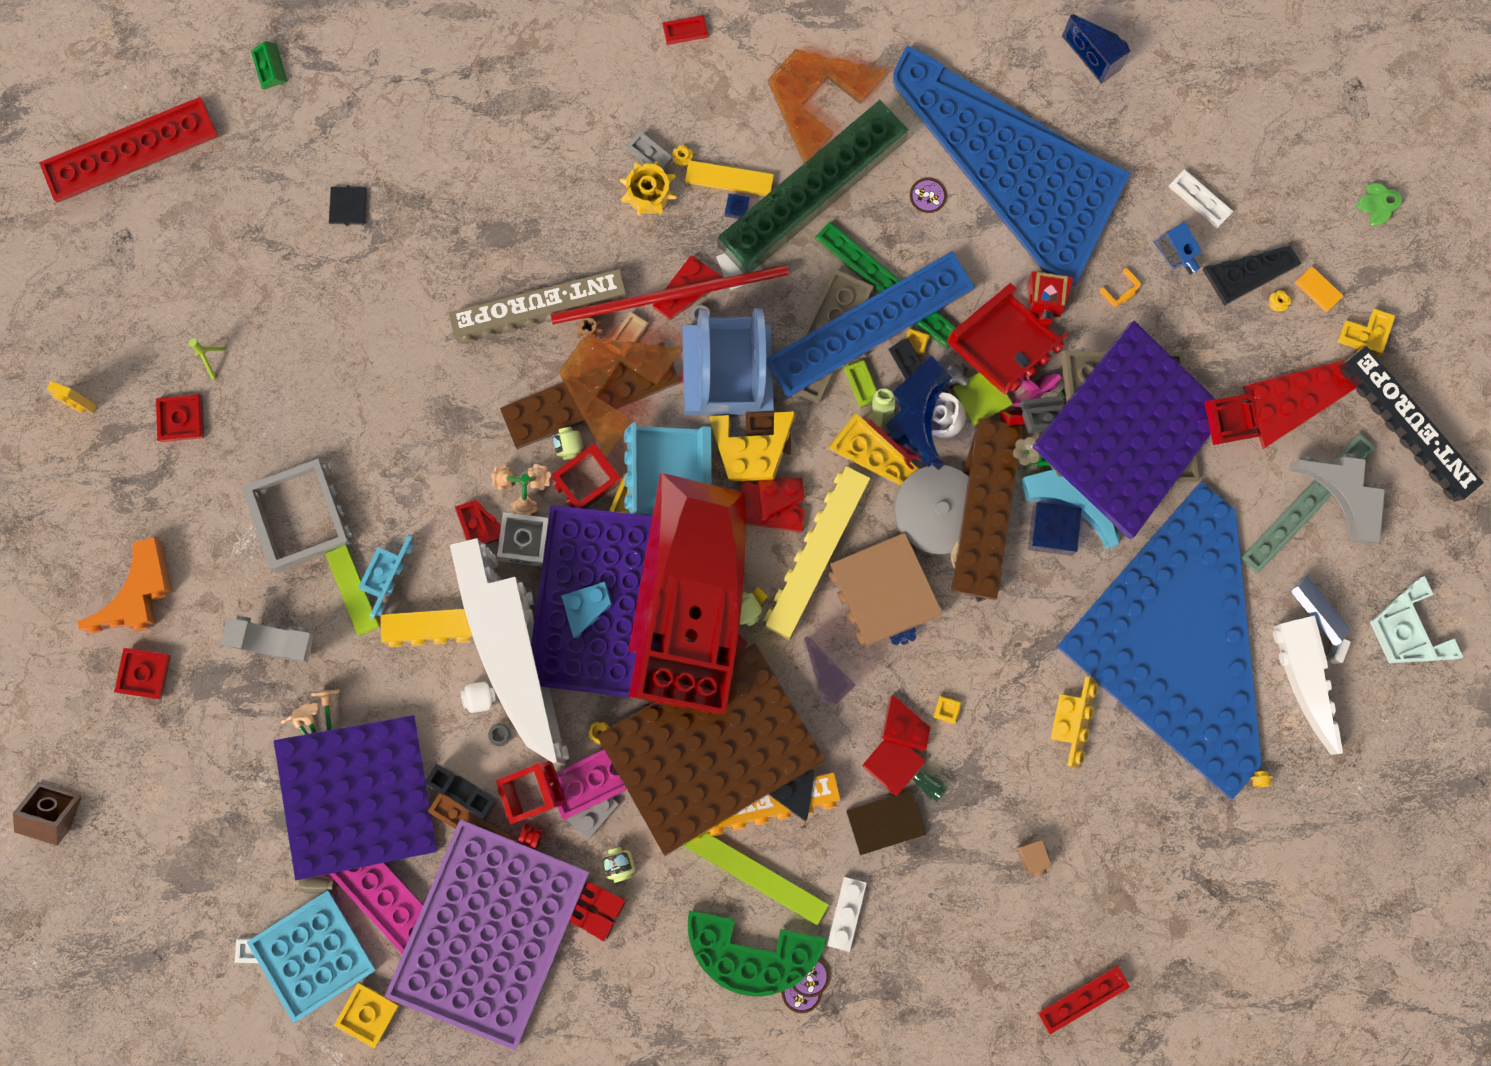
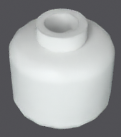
[461,682,496,713]

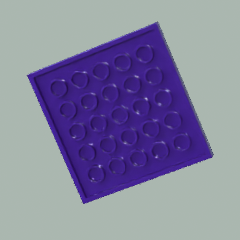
[273,715,437,881]

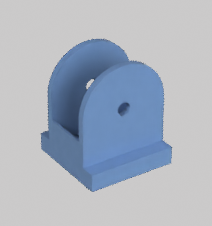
[682,308,774,416]

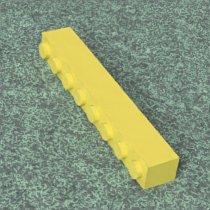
[763,466,870,640]

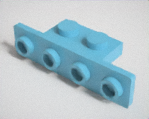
[358,534,414,620]

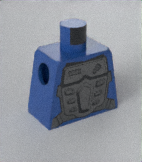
[1153,221,1201,275]

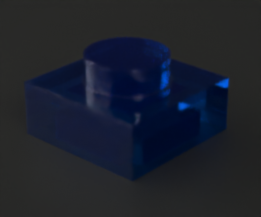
[724,193,750,220]

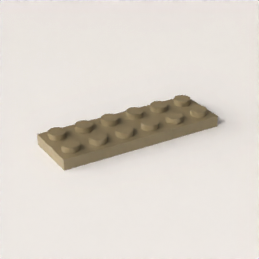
[779,269,874,404]

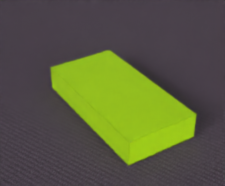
[844,360,877,409]

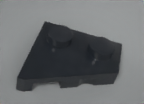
[769,769,815,822]

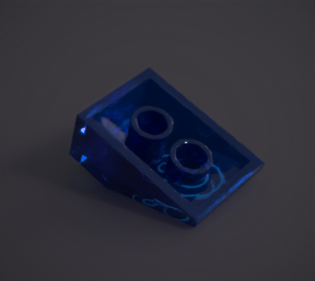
[1062,14,1131,84]

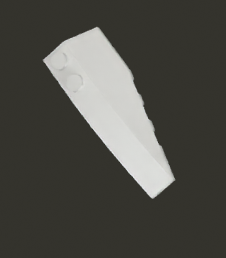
[1273,616,1343,755]

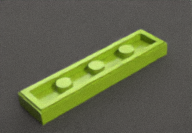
[325,545,380,636]

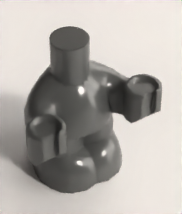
[933,354,970,393]

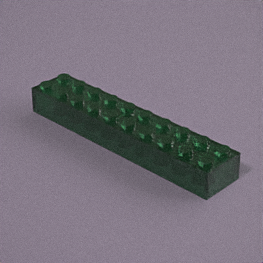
[717,100,909,274]

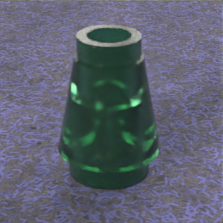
[913,769,948,802]

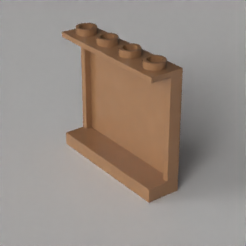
[828,533,942,650]

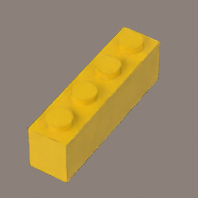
[381,609,473,648]

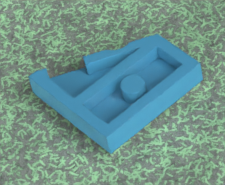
[562,582,613,638]

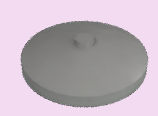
[894,465,969,555]

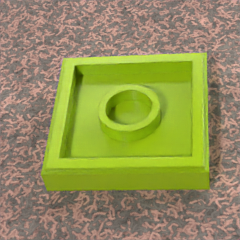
[952,373,1013,427]

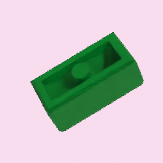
[251,41,287,89]

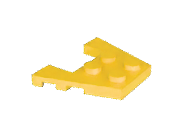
[709,411,796,481]

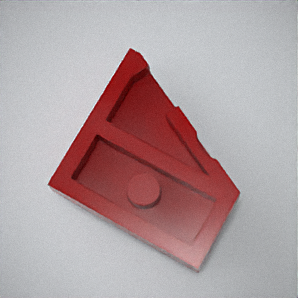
[757,478,805,520]

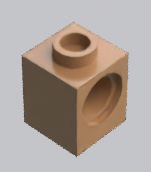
[1017,840,1052,877]

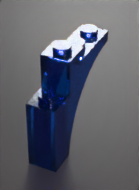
[885,355,953,470]

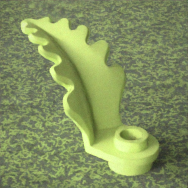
[868,389,900,442]

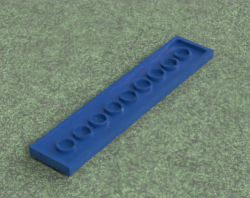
[766,251,975,398]

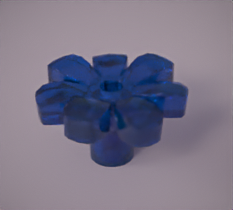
[889,627,916,646]

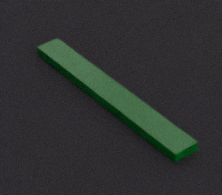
[815,221,956,350]

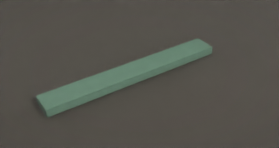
[1241,433,1376,574]

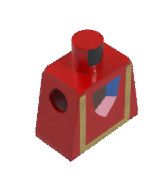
[1027,271,1073,325]

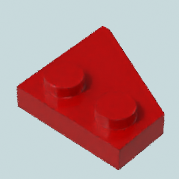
[455,500,501,545]
[881,695,931,751]

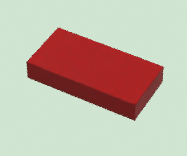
[662,15,708,45]

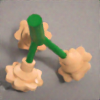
[491,464,552,516]

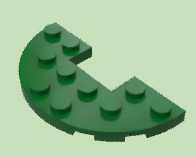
[688,910,826,997]

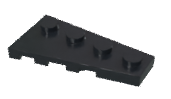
[1202,245,1302,306]

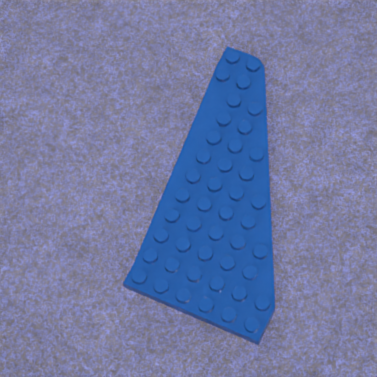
[893,46,1131,287]

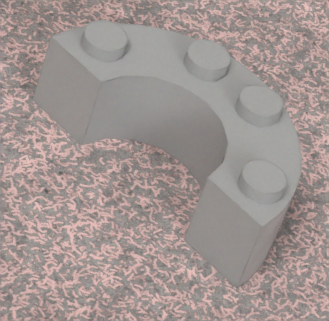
[221,615,315,662]

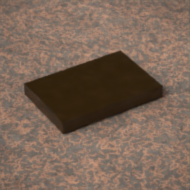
[846,790,926,855]

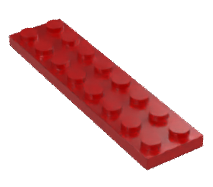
[39,96,218,203]

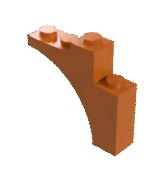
[77,537,172,634]

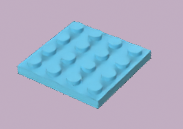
[246,890,377,1023]

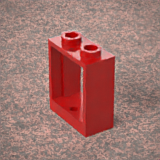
[551,443,622,509]
[496,761,567,825]

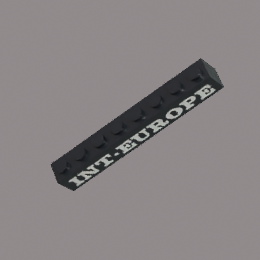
[1338,346,1484,502]

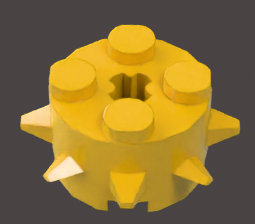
[620,161,677,216]

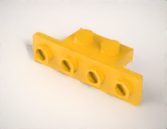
[1050,676,1098,769]

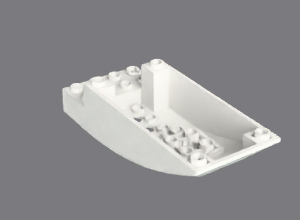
[450,538,569,766]

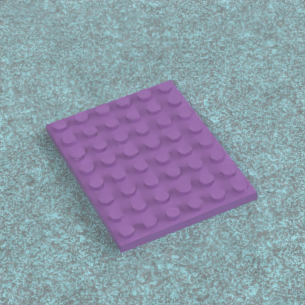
[385,819,589,1051]

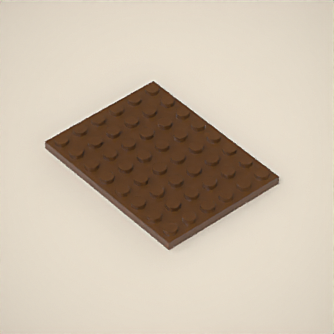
[596,643,826,856]

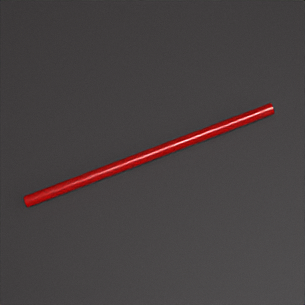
[550,265,789,325]

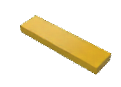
[685,161,774,197]

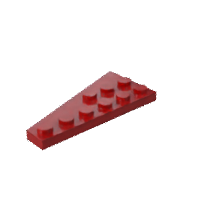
[1243,360,1356,449]

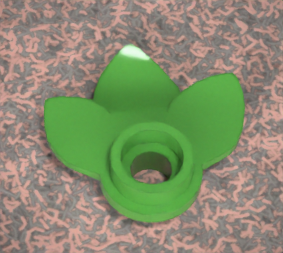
[1356,183,1402,226]

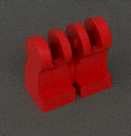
[569,881,627,942]

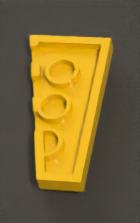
[827,413,919,486]

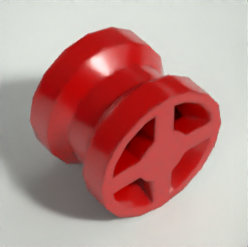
[518,824,544,850]

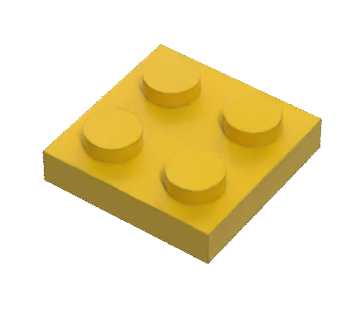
[334,982,400,1049]

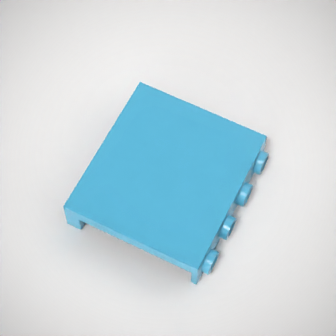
[624,422,712,516]

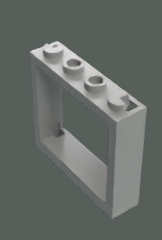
[242,459,352,573]

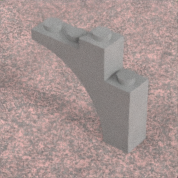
[1290,454,1385,544]

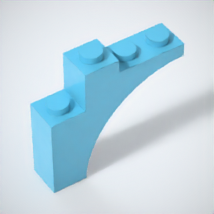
[1021,470,1120,550]

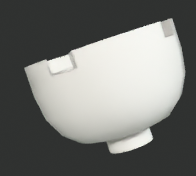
[920,392,966,439]

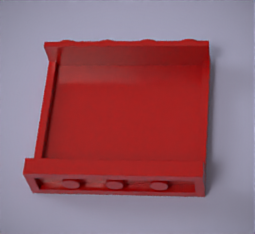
[947,283,1068,396]

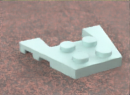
[1370,576,1463,664]

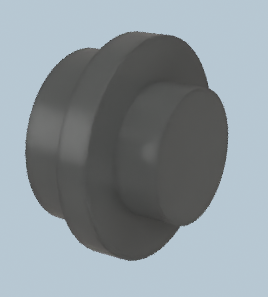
[488,723,512,746]

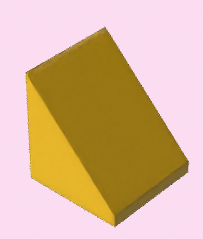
[752,587,768,606]

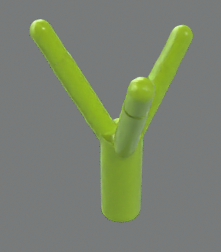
[188,338,226,380]

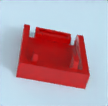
[1205,393,1260,445]

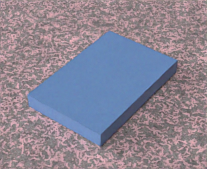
[1292,576,1350,646]

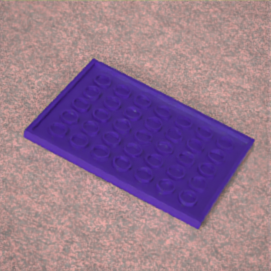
[1032,320,1215,539]
[531,505,652,697]

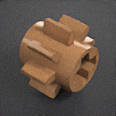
[575,316,603,343]

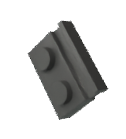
[1019,396,1064,433]

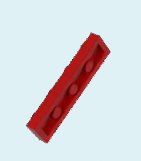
[1036,965,1130,1035]

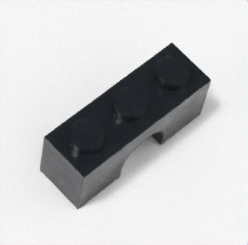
[424,763,499,819]

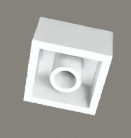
[497,512,548,567]

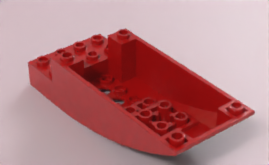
[628,473,746,714]

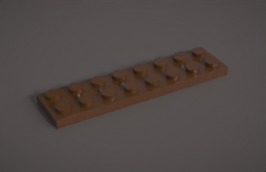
[500,342,680,450]
[951,418,1023,601]

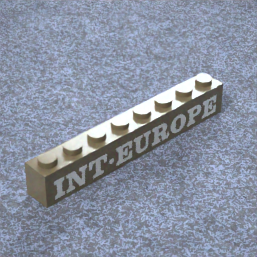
[448,269,627,344]

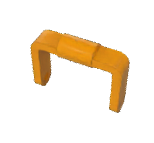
[1099,268,1141,307]

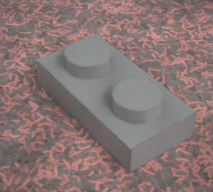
[626,131,673,170]

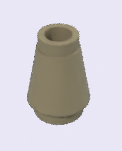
[298,875,334,894]

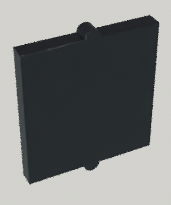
[329,185,367,226]

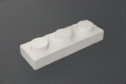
[827,877,867,952]

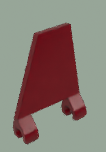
[862,415,921,469]

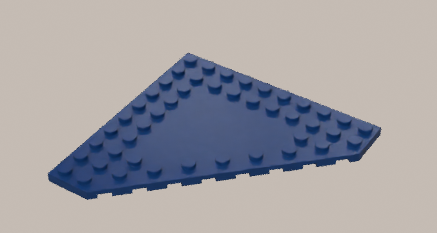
[1056,481,1262,799]

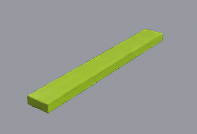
[684,833,829,926]

